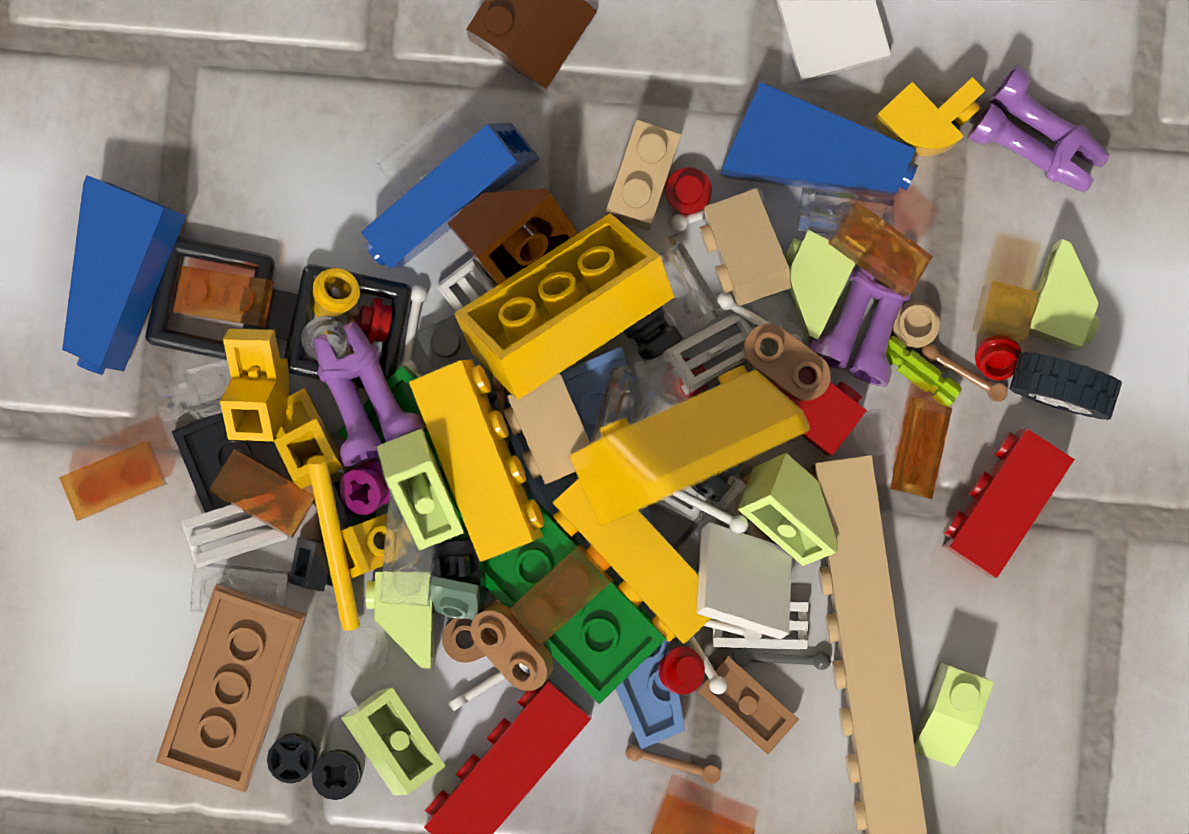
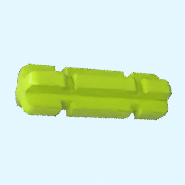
[886,335,962,407]

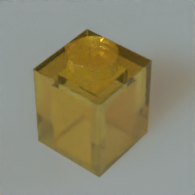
[972,280,1039,342]

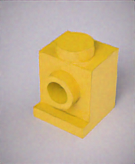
[341,511,412,579]

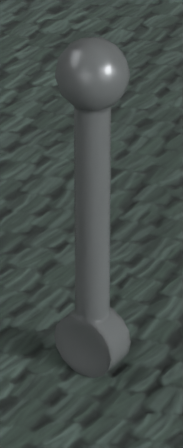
[733,648,831,670]

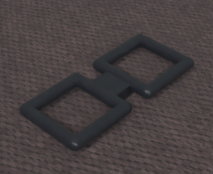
[145,236,412,389]

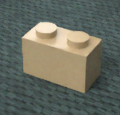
[606,119,681,231]
[699,188,791,306]
[503,373,591,485]

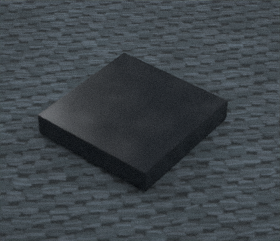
[171,410,295,513]

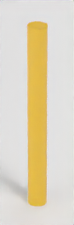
[307,456,360,631]

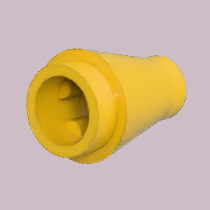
[313,268,360,322]

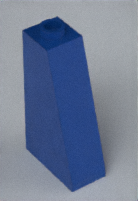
[720,82,918,199]
[361,123,540,269]
[62,175,186,375]

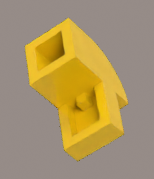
[872,77,985,156]
[220,329,289,441]
[274,388,345,489]

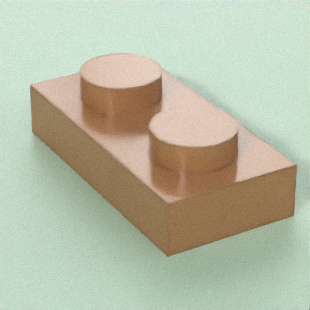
[696,655,799,755]

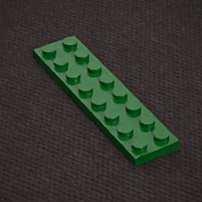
[338,365,667,704]

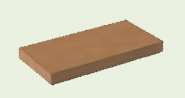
[156,583,307,792]

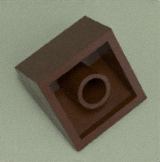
[466,0,597,90]
[447,188,578,285]

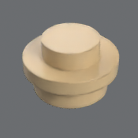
[892,301,940,348]

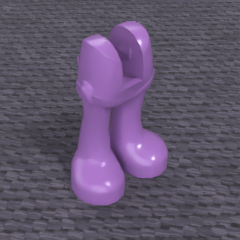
[967,64,1110,193]
[808,242,915,387]
[314,321,428,467]

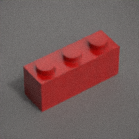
[942,428,1075,578]

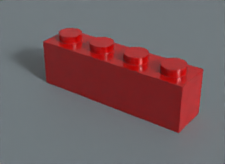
[424,679,592,834]

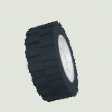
[1009,352,1122,420]

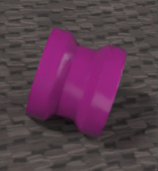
[339,459,394,515]

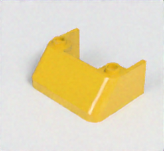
[569,365,811,526]

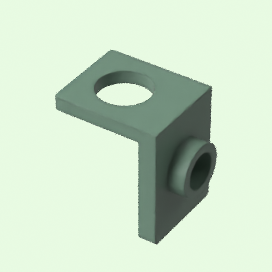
[430,577,488,620]

